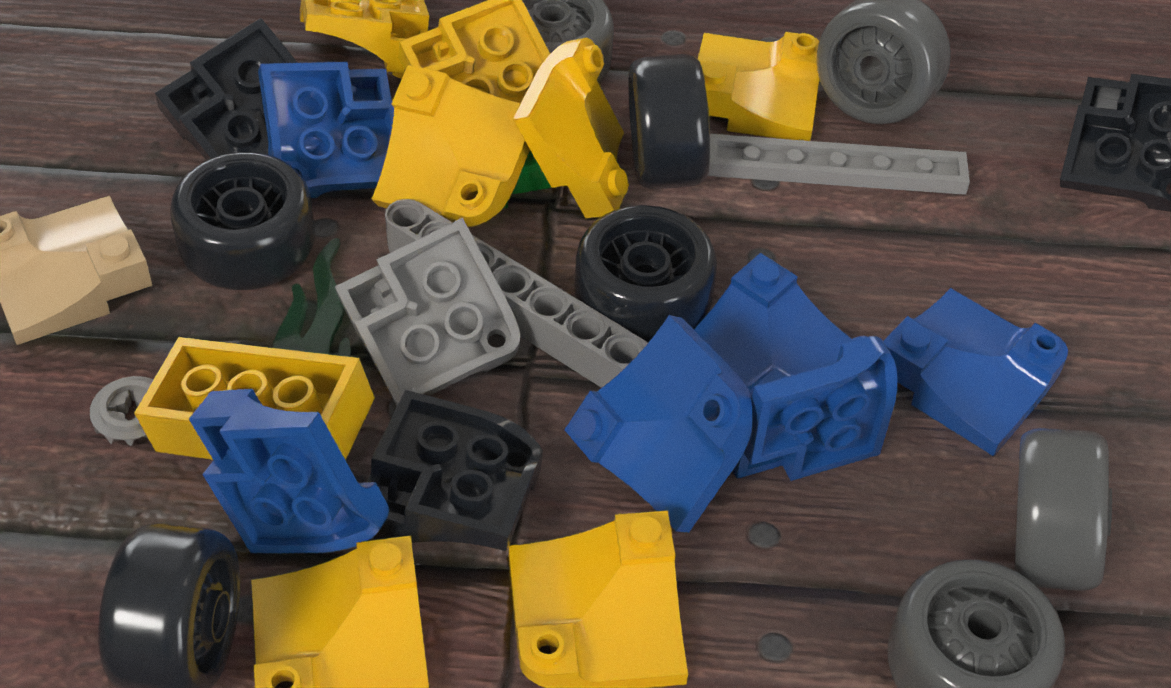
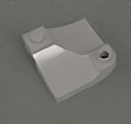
[335,218,520,406]

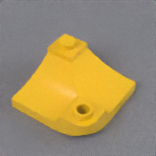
[300,0,430,78]
[398,0,550,103]
[698,32,819,141]
[513,38,629,218]
[372,65,530,227]
[509,511,688,688]
[251,536,429,688]

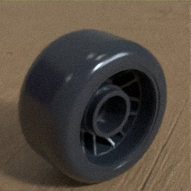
[628,54,710,189]
[170,152,315,290]
[574,205,717,343]
[98,523,240,688]

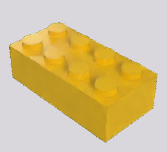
[134,337,375,460]

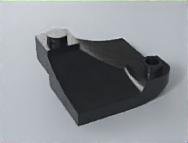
[155,18,298,160]
[1060,74,1171,212]
[367,390,543,551]

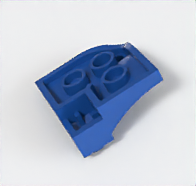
[258,62,394,198]
[694,253,852,397]
[883,288,1068,456]
[565,315,752,532]
[733,336,897,481]
[189,389,389,553]

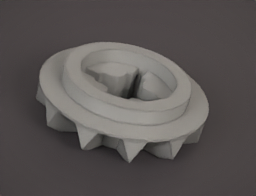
[90,376,153,446]

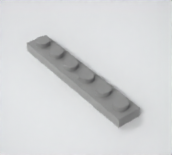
[708,134,970,195]

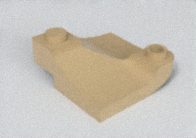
[0,196,152,345]

